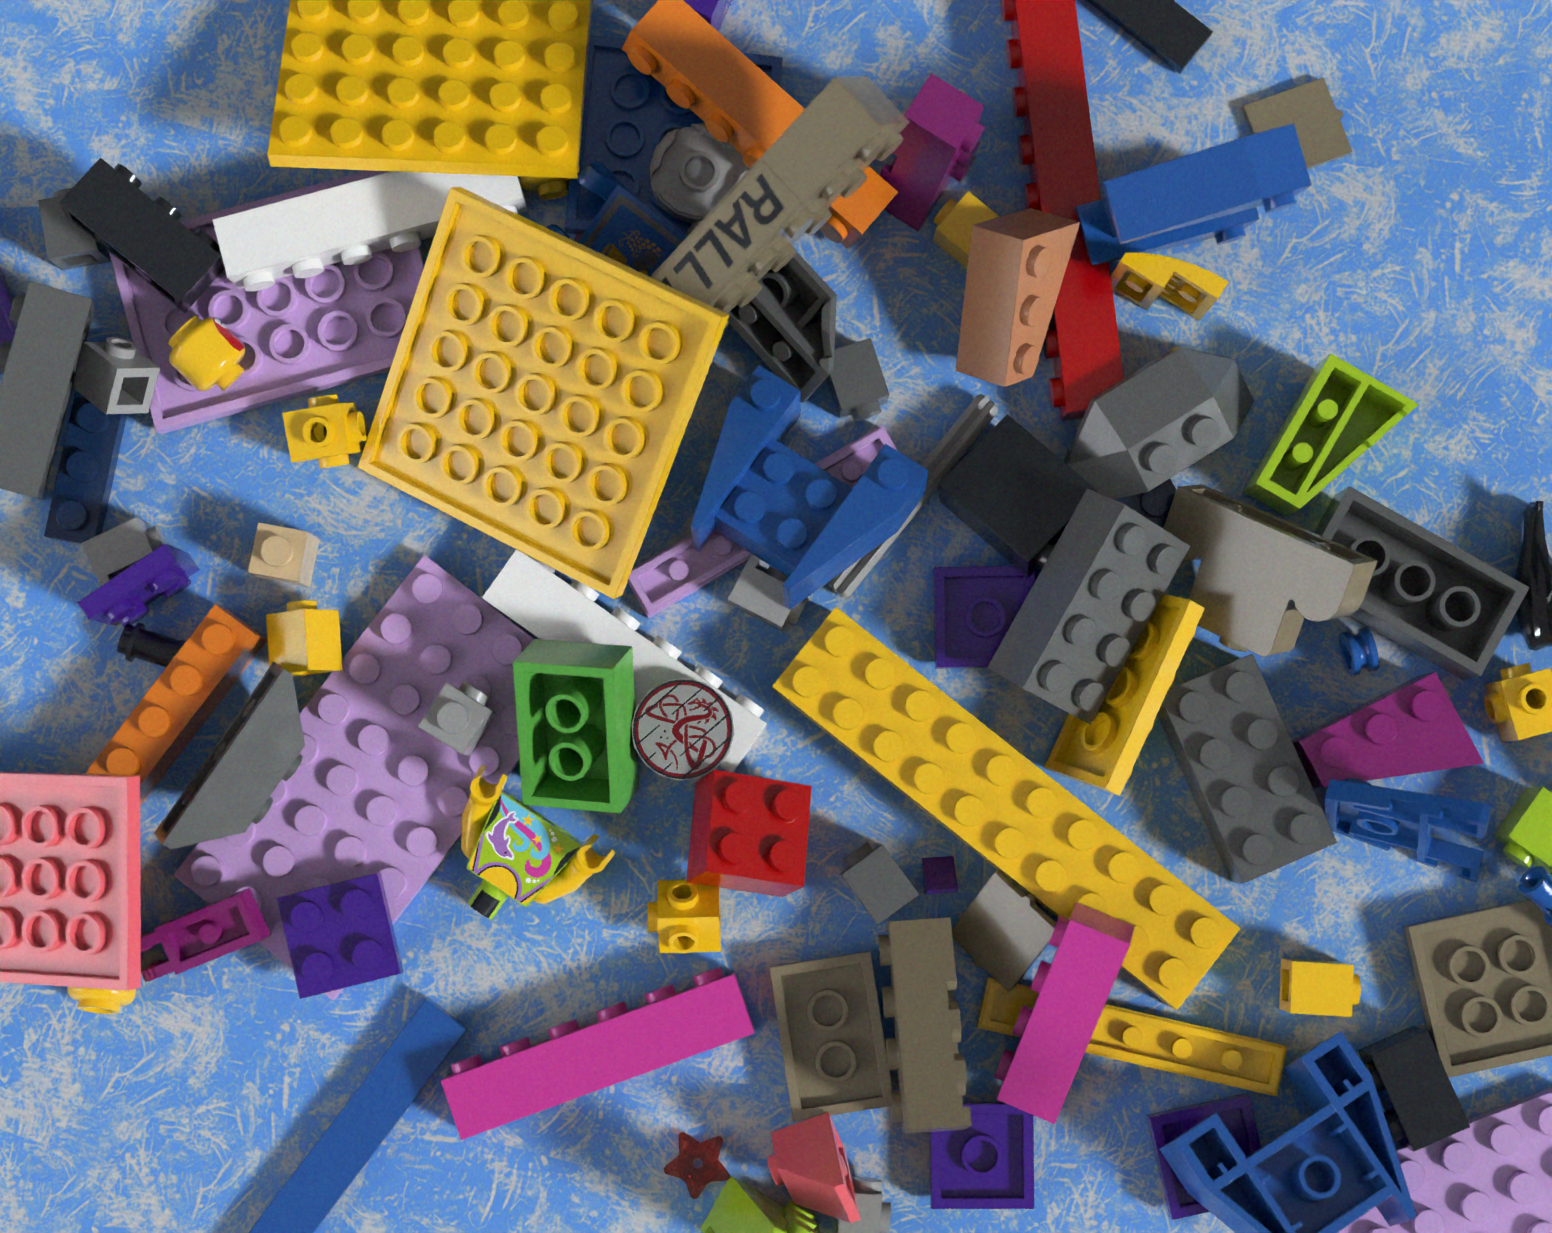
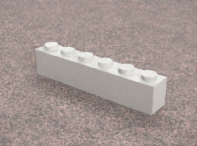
[212,171,528,292]
[482,549,767,773]

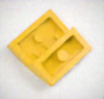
[1111,253,1229,321]

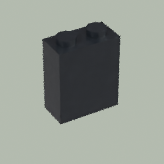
[938,414,1098,578]

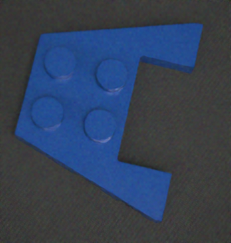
[1325,778,1492,882]

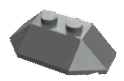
[686,221,837,403]
[1063,346,1254,500]
[154,662,305,849]

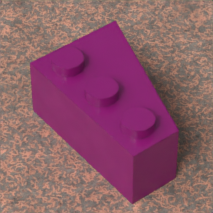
[879,73,985,232]
[1292,672,1484,788]

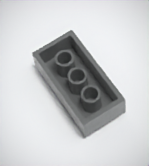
[0,281,95,500]
[1314,486,1530,680]
[987,488,1190,725]
[1157,654,1337,884]

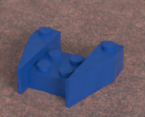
[1075,123,1312,266]
[691,365,928,610]
[1159,1031,1417,1233]

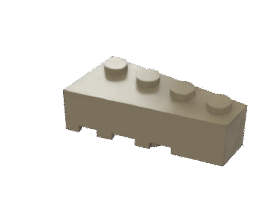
[878,917,972,1134]

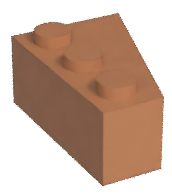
[956,208,1080,387]

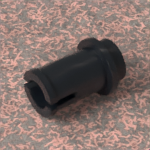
[117,622,186,667]

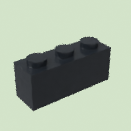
[59,157,224,313]

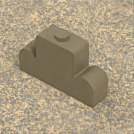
[1164,484,1377,657]

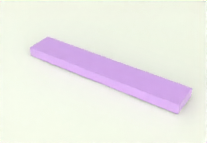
[628,425,898,618]

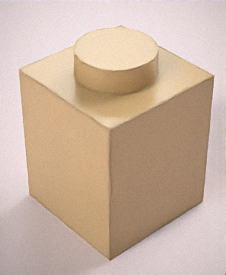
[248,523,320,588]

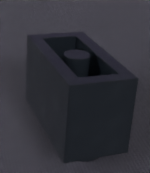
[1358,1026,1470,1152]

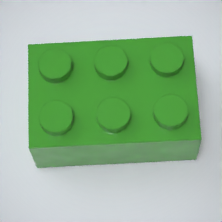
[513,639,639,813]

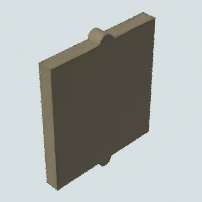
[1242,77,1353,170]
[952,870,1056,992]

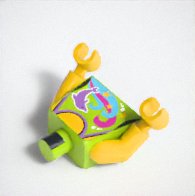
[461,765,615,920]

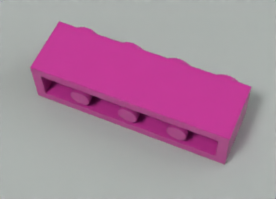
[994,902,1135,1124]

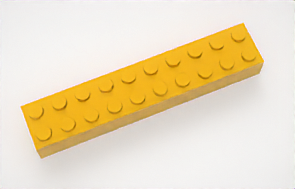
[772,607,1241,1010]

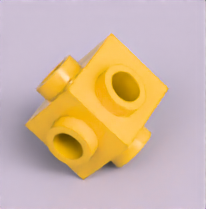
[282,394,367,469]
[1484,662,1552,742]
[647,879,721,953]

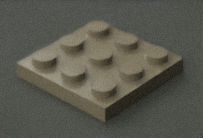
[1403,899,1552,1078]

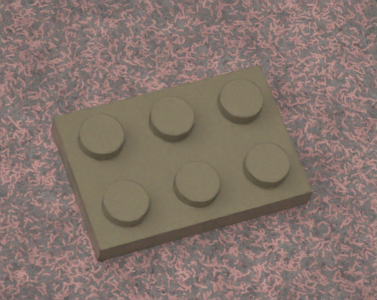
[769,951,892,1122]

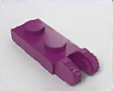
[141,887,271,982]

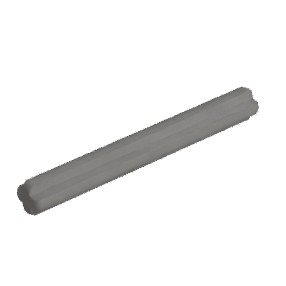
[828,394,999,598]

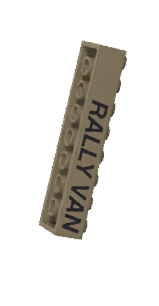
[651,76,910,329]

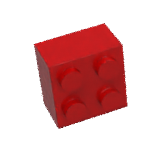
[686,769,812,897]

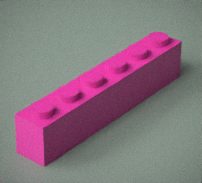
[441,966,755,1140]

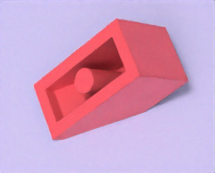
[767,1112,861,1223]

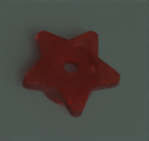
[664,1132,730,1199]

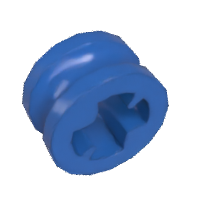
[1339,627,1379,676]

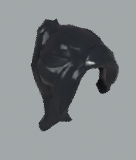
[1515,501,1552,651]

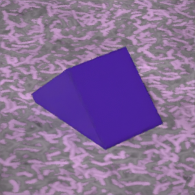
[922,856,958,894]

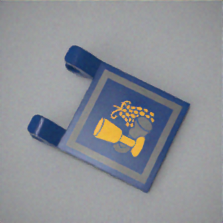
[546,161,688,277]

